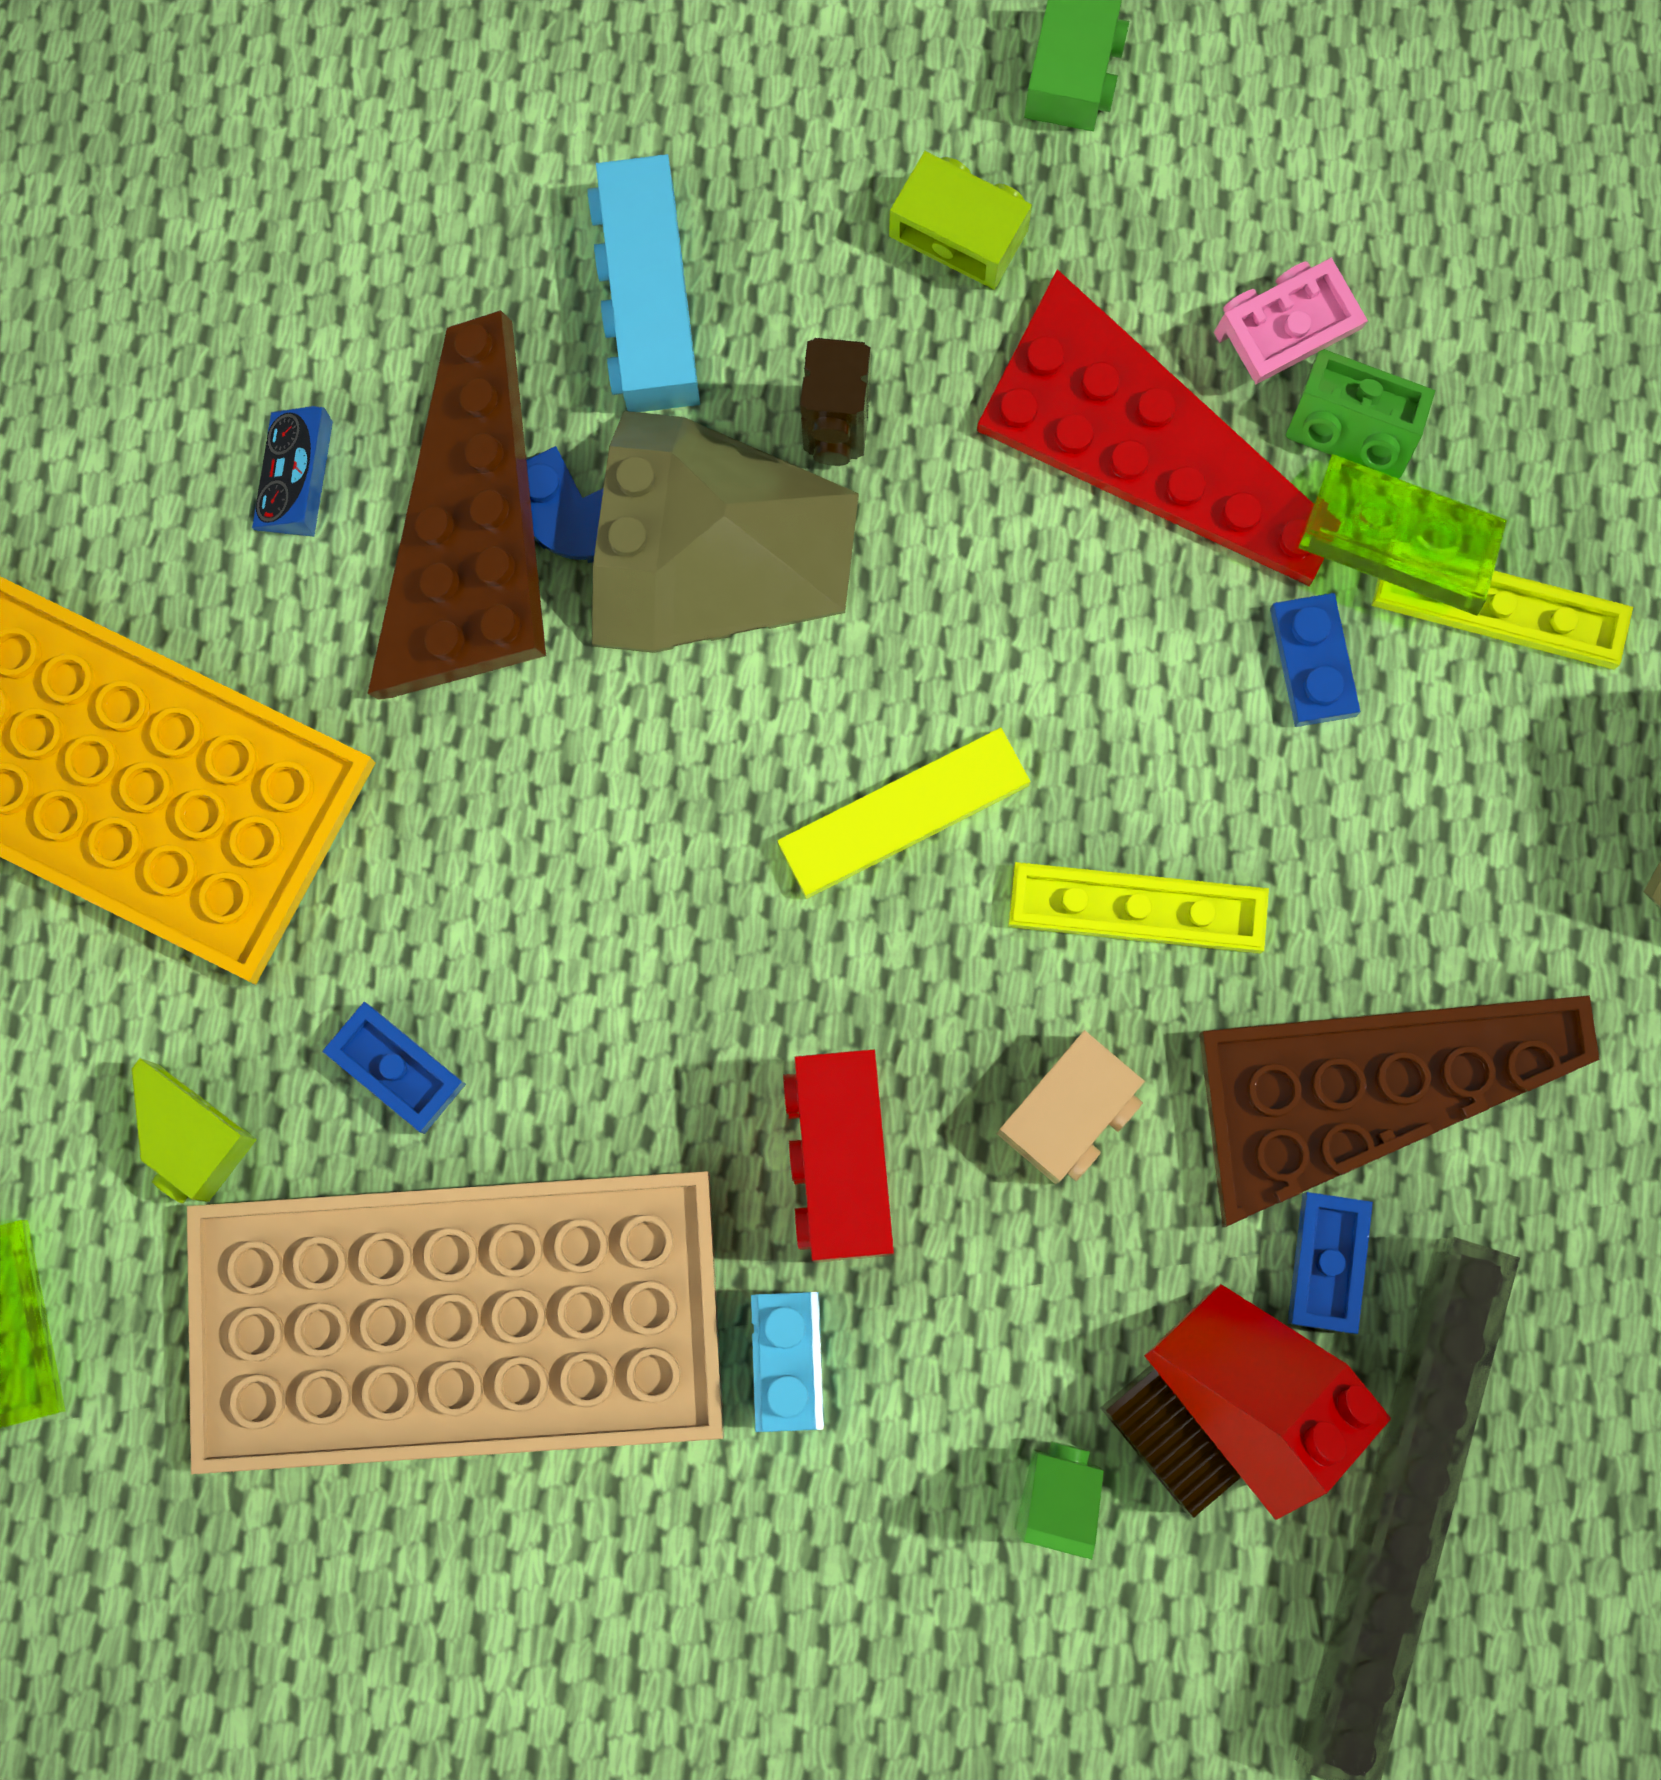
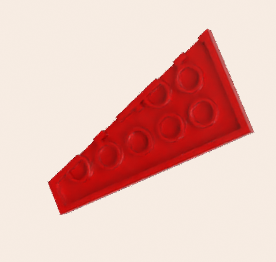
[977,269,1339,587]

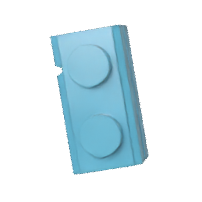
[751,1292,824,1432]

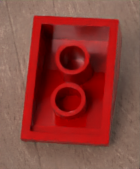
[1144,1284,1392,1520]

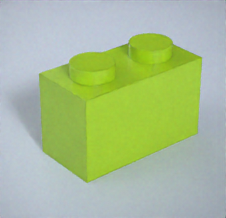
[889,150,1032,290]

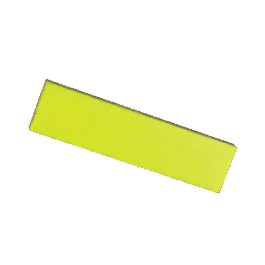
[1371,543,1633,670]
[777,727,1031,899]
[1008,862,1269,954]

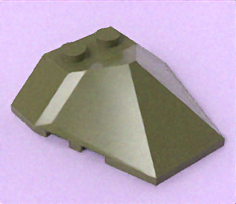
[592,411,859,653]

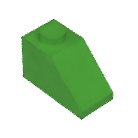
[1015,1441,1104,1560]

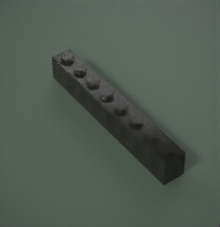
[1295,1237,1520,1780]

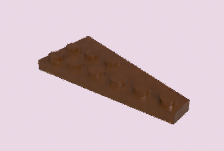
[367,310,546,700]
[1199,995,1600,1227]

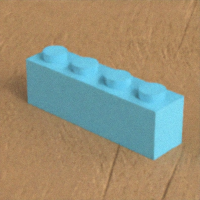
[587,154,700,412]

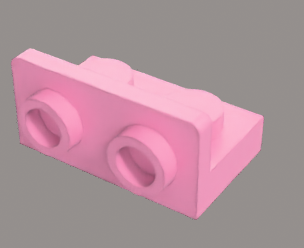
[1214,257,1368,385]

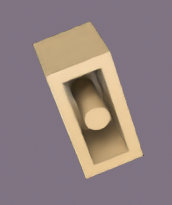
[996,1030,1145,1184]

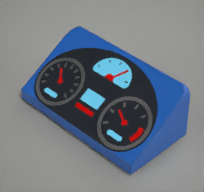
[252,406,333,537]

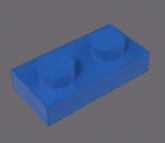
[1270,593,1361,727]
[322,1001,466,1134]
[1287,1192,1373,1334]

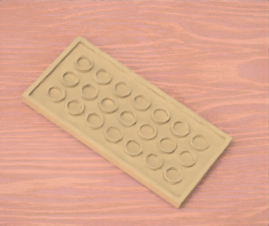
[187,1171,724,1474]

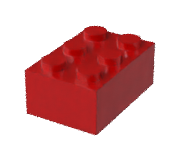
[783,1049,894,1263]

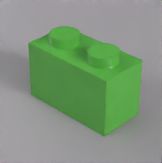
[1024,0,1130,132]

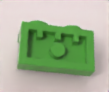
[1286,349,1436,479]

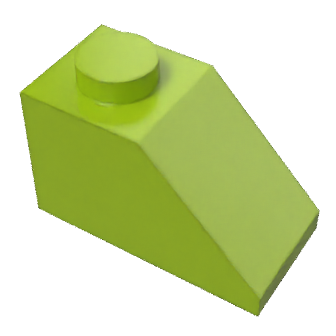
[131,1058,257,1204]

